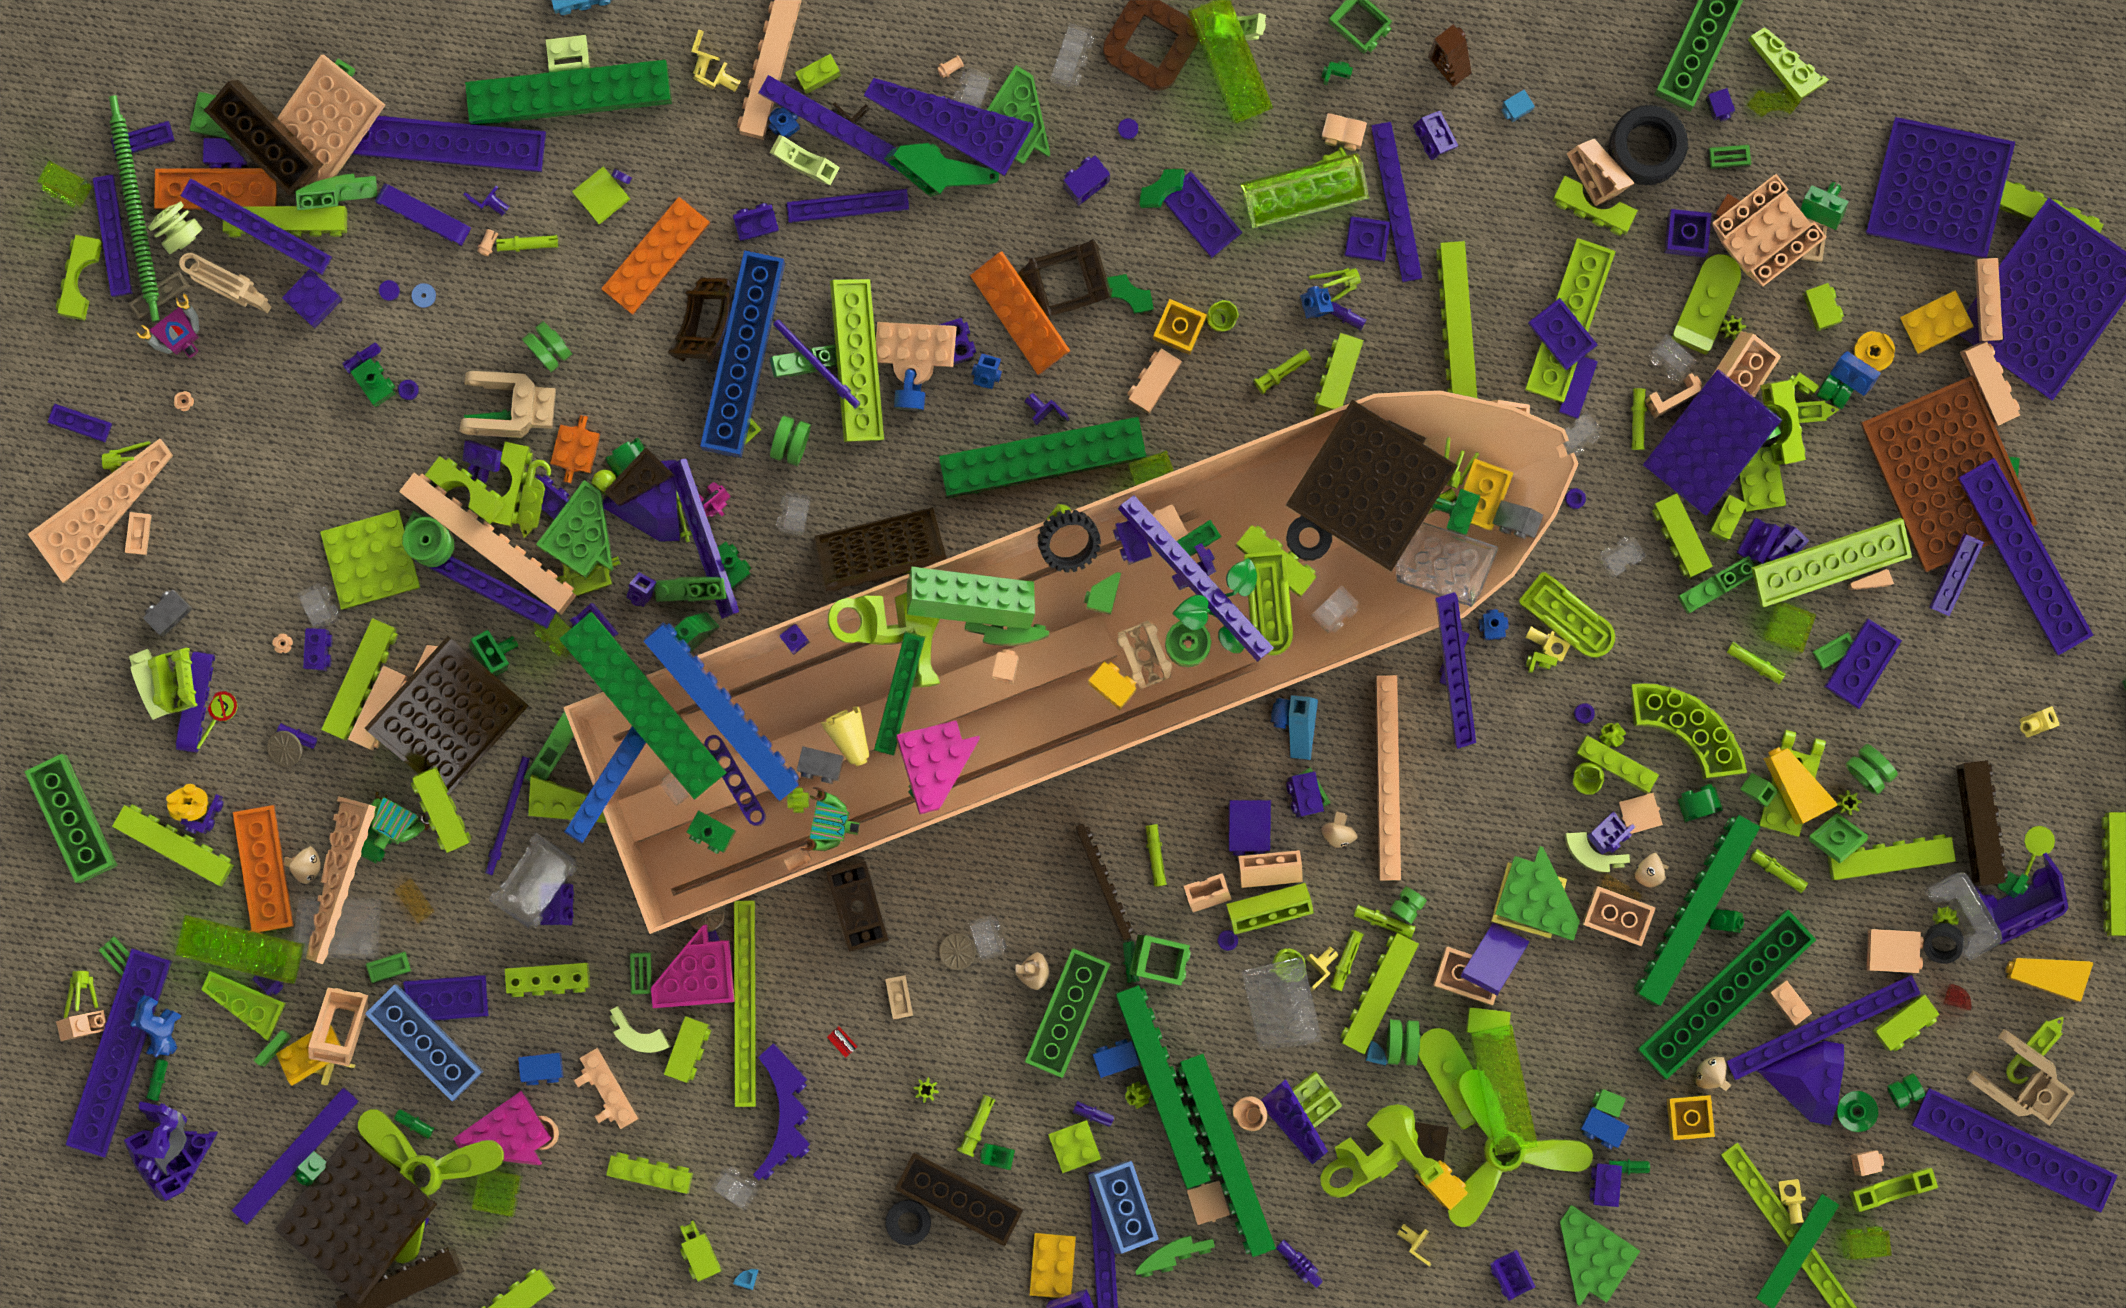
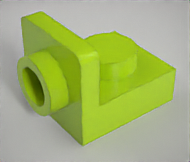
[1789,372,1819,395]
[1525,652,1558,673]

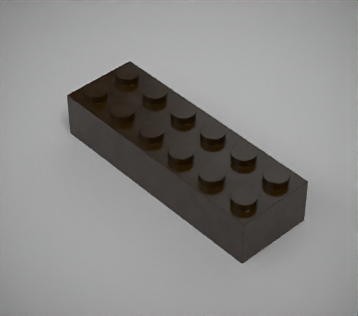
[204,80,324,195]
[1956,760,2008,887]
[895,1152,1024,1247]
[335,1247,464,1308]

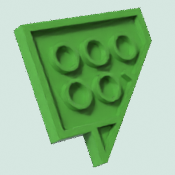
[987,65,1050,165]
[536,480,613,579]
[1495,846,1580,941]
[1560,1205,1640,1306]

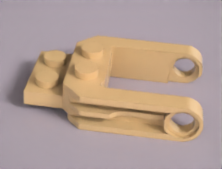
[179,253,271,314]
[459,371,556,438]
[1967,1029,2074,1126]

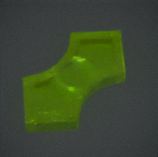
[1746,87,1804,117]

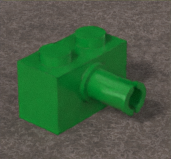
[1800,182,1849,230]
[351,358,395,408]
[1432,489,1480,537]
[717,541,752,590]
[469,630,518,676]
[686,810,736,854]

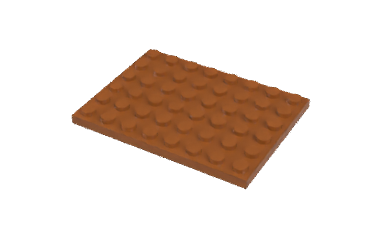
[1860,375,2038,572]

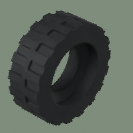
[1286,516,1332,561]
[885,1200,931,1246]

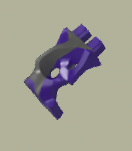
[137,1101,187,1183]

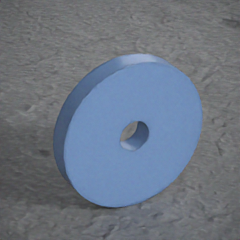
[412,283,436,308]

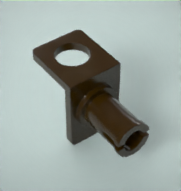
[833,102,870,124]

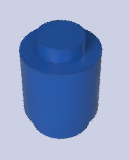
[1270,698,1291,729]

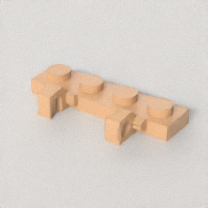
[574,1048,639,1129]

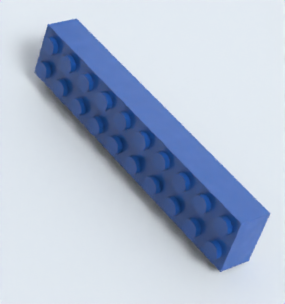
[700,250,785,459]
[644,622,799,801]

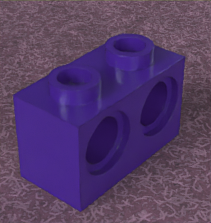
[939,318,976,365]
[1766,524,1809,562]

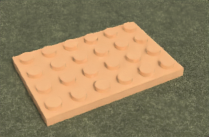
[277,55,385,186]

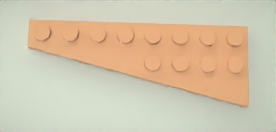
[28,439,173,583]
[306,796,376,964]

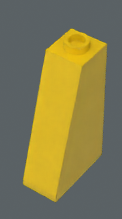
[1763,747,1837,825]
[2005,958,2093,1002]

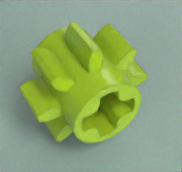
[1720,315,1746,342]
[1599,723,1626,747]
[787,788,809,813]
[1837,790,1862,816]
[1932,906,1959,926]
[914,1077,939,1103]
[1125,1081,1151,1109]

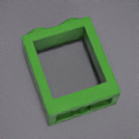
[1328,0,1392,54]
[1129,934,1190,986]

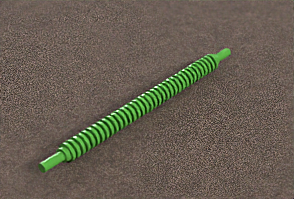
[109,96,160,322]

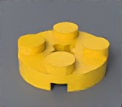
[1853,331,1895,372]
[166,784,209,821]

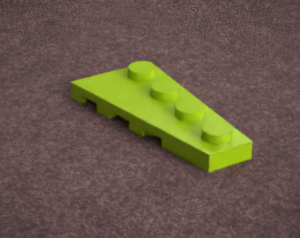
[201,971,286,1041]

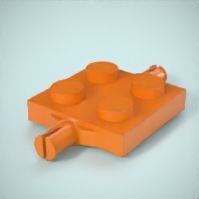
[550,415,600,484]

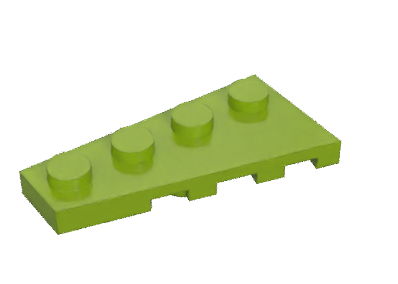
[1748,27,1829,101]
[528,775,607,823]

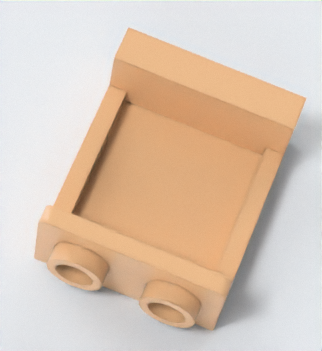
[1645,373,1702,419]
[1867,929,1924,973]

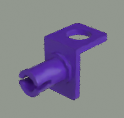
[463,186,510,216]
[1024,393,1070,425]

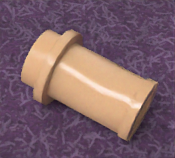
[937,55,964,78]
[477,229,498,256]
[784,849,812,872]

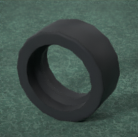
[1924,923,1964,964]

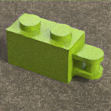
[680,1220,722,1282]

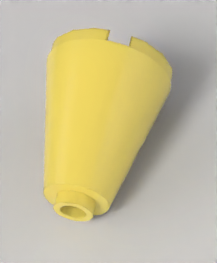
[821,706,869,766]

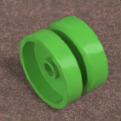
[522,321,573,373]
[770,415,811,467]
[402,517,454,567]
[1165,621,1211,668]
[1845,744,1898,796]
[1387,1019,1420,1066]

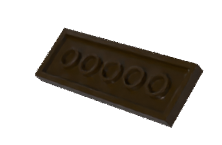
[1076,824,1134,942]

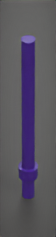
[773,319,861,409]
[485,756,530,875]

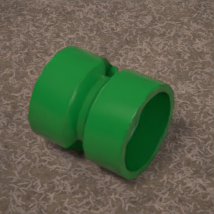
[1816,373,1854,410]
[1887,1073,1925,1110]

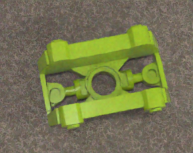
[148,647,197,713]

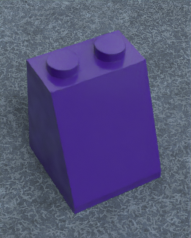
[1228,800,1271,856]

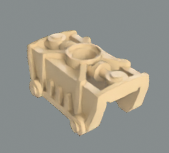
[1117,621,1172,689]

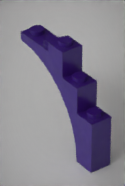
[753,1043,810,1181]

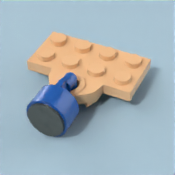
[876,322,957,412]

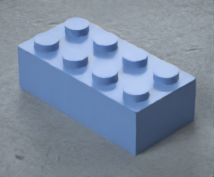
[1088,1161,1159,1254]

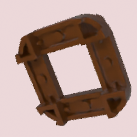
[1103,0,1199,91]

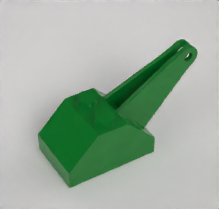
[884,143,999,197]

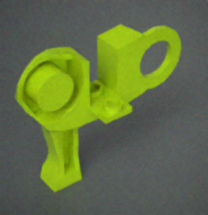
[827,592,940,688]
[1320,1104,1444,1198]

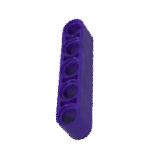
[375,183,471,246]
[176,651,215,753]
[704,735,766,826]

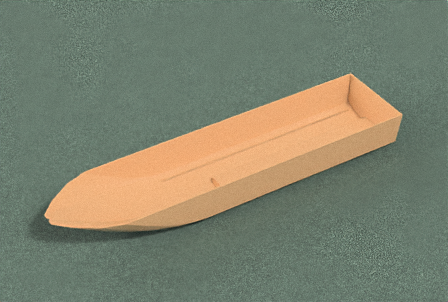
[563,390,1578,934]

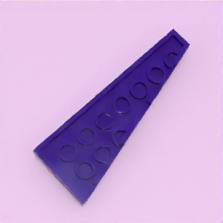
[864,78,1034,177]

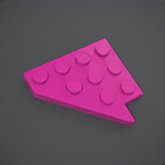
[896,721,980,815]
[651,924,735,1008]
[453,1091,551,1165]

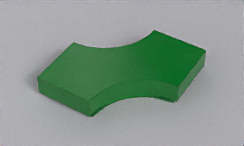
[1139,169,1185,208]
[1107,274,1154,314]

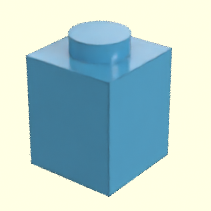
[1501,90,1535,122]

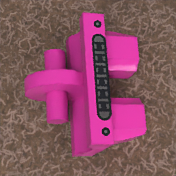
[699,482,731,517]

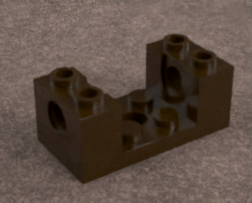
[826,861,890,953]

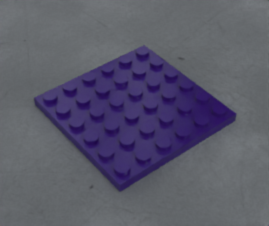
[1866,117,2015,259]

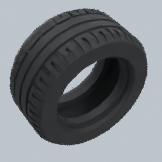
[1609,105,1688,186]

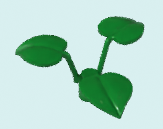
[1172,558,1257,653]

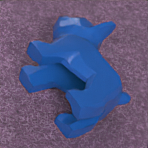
[130,995,181,1057]

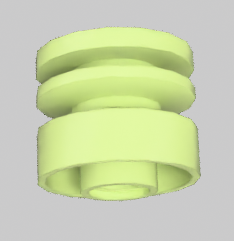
[148,201,203,254]

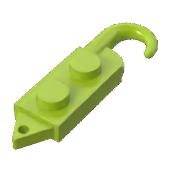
[1766,401,1839,423]
[517,460,551,538]
[2006,1017,2064,1084]

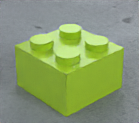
[1048,1120,1101,1173]

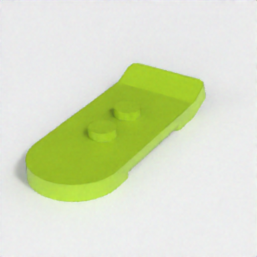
[1672,254,1741,355]
[1244,551,1293,655]
[1519,572,1615,658]
[1418,1028,1476,1129]

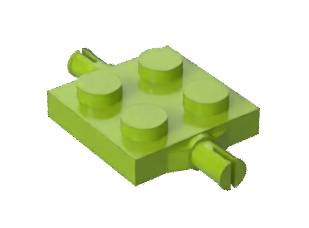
[556,556,621,597]

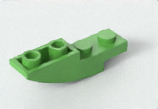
[295,173,377,210]
[769,345,837,378]
[1677,556,1755,615]
[654,577,726,602]
[964,622,1049,646]
[524,711,574,781]
[1135,1236,1215,1278]

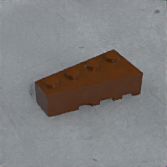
[1428,24,1472,87]

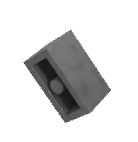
[1493,500,1543,539]
[143,590,192,637]
[797,746,844,784]

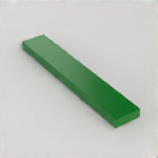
[874,631,925,756]
[1755,1194,1839,1308]

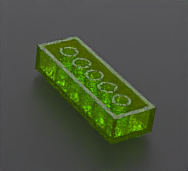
[1187,0,1273,124]
[1240,153,1369,229]
[175,915,305,984]
[1469,1024,1538,1156]

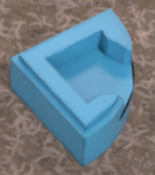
[1366,1041,1387,1065]
[733,1269,759,1290]

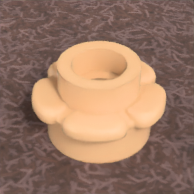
[174,391,194,411]
[272,634,293,653]

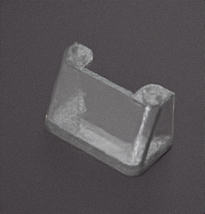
[489,832,578,928]
[1923,872,2002,961]

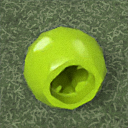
[592,469,616,495]

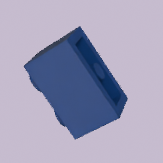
[1830,351,1881,396]
[1093,1039,1140,1078]
[518,1053,564,1086]
[1580,1107,1629,1150]

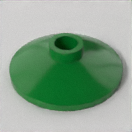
[1837,1091,1878,1132]

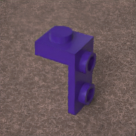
[1172,543,1216,590]
[181,794,224,834]

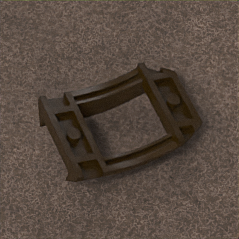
[1018,239,1112,317]
[667,278,731,364]

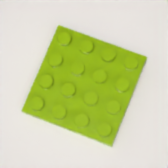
[320,510,421,610]

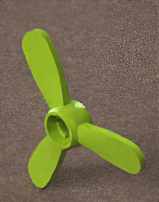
[1448,1069,1593,1227]
[358,1109,504,1263]

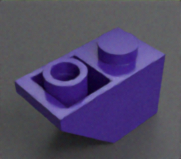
[203,138,247,168]

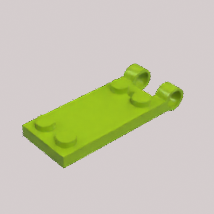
[1759,730,1826,837]

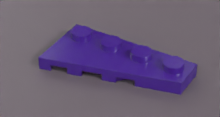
[1261,1079,1328,1165]

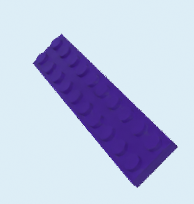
[351,116,546,172]
[1958,458,2094,655]
[66,948,172,1158]
[1911,1088,2118,1213]

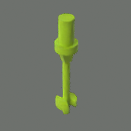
[677,492,692,543]

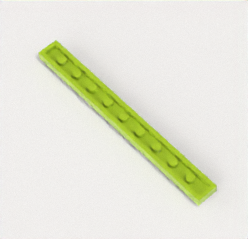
[734,901,756,1107]
[1720,1143,1857,1308]

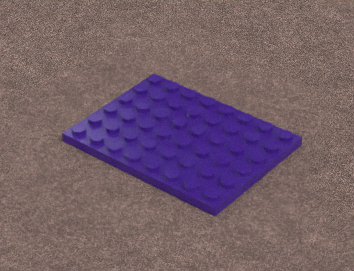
[1959,198,2126,401]

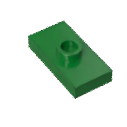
[1177,520,1222,557]

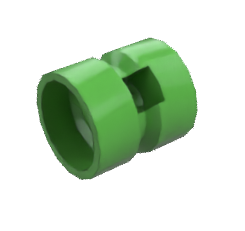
[1389,886,1427,924]

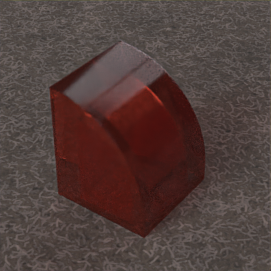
[1944,984,1972,1011]

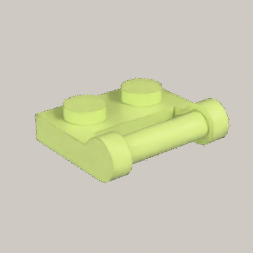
[546,35,590,72]

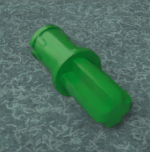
[1123,941,1140,983]
[146,1059,168,1101]
[394,1109,435,1139]
[1609,1159,1650,1175]

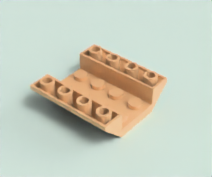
[1712,174,1827,287]

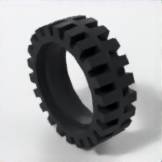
[1038,510,1101,573]

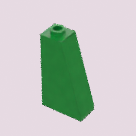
[674,612,720,653]

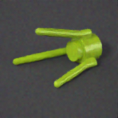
[1309,268,1361,302]
[1444,437,1479,489]
[102,441,151,473]
[64,971,98,1019]

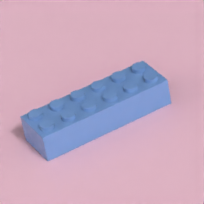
[365,984,484,1101]

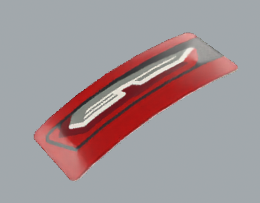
[827,1026,858,1058]

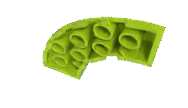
[1631,683,1747,779]

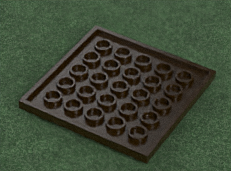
[1286,400,1458,572]
[815,507,947,591]
[365,636,529,795]
[275,1131,437,1304]

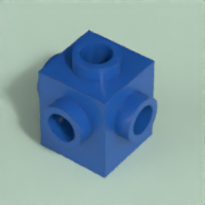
[768,107,800,139]
[1300,286,1334,319]
[971,354,1002,389]
[1478,609,1508,640]

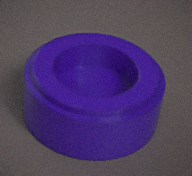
[1118,118,1138,140]
[611,169,632,184]
[379,280,400,301]
[398,380,419,400]
[1565,488,1586,509]
[1574,703,1595,724]
[1218,930,1238,951]

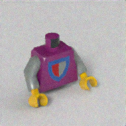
[136,294,200,358]

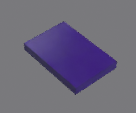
[1528,298,1598,371]

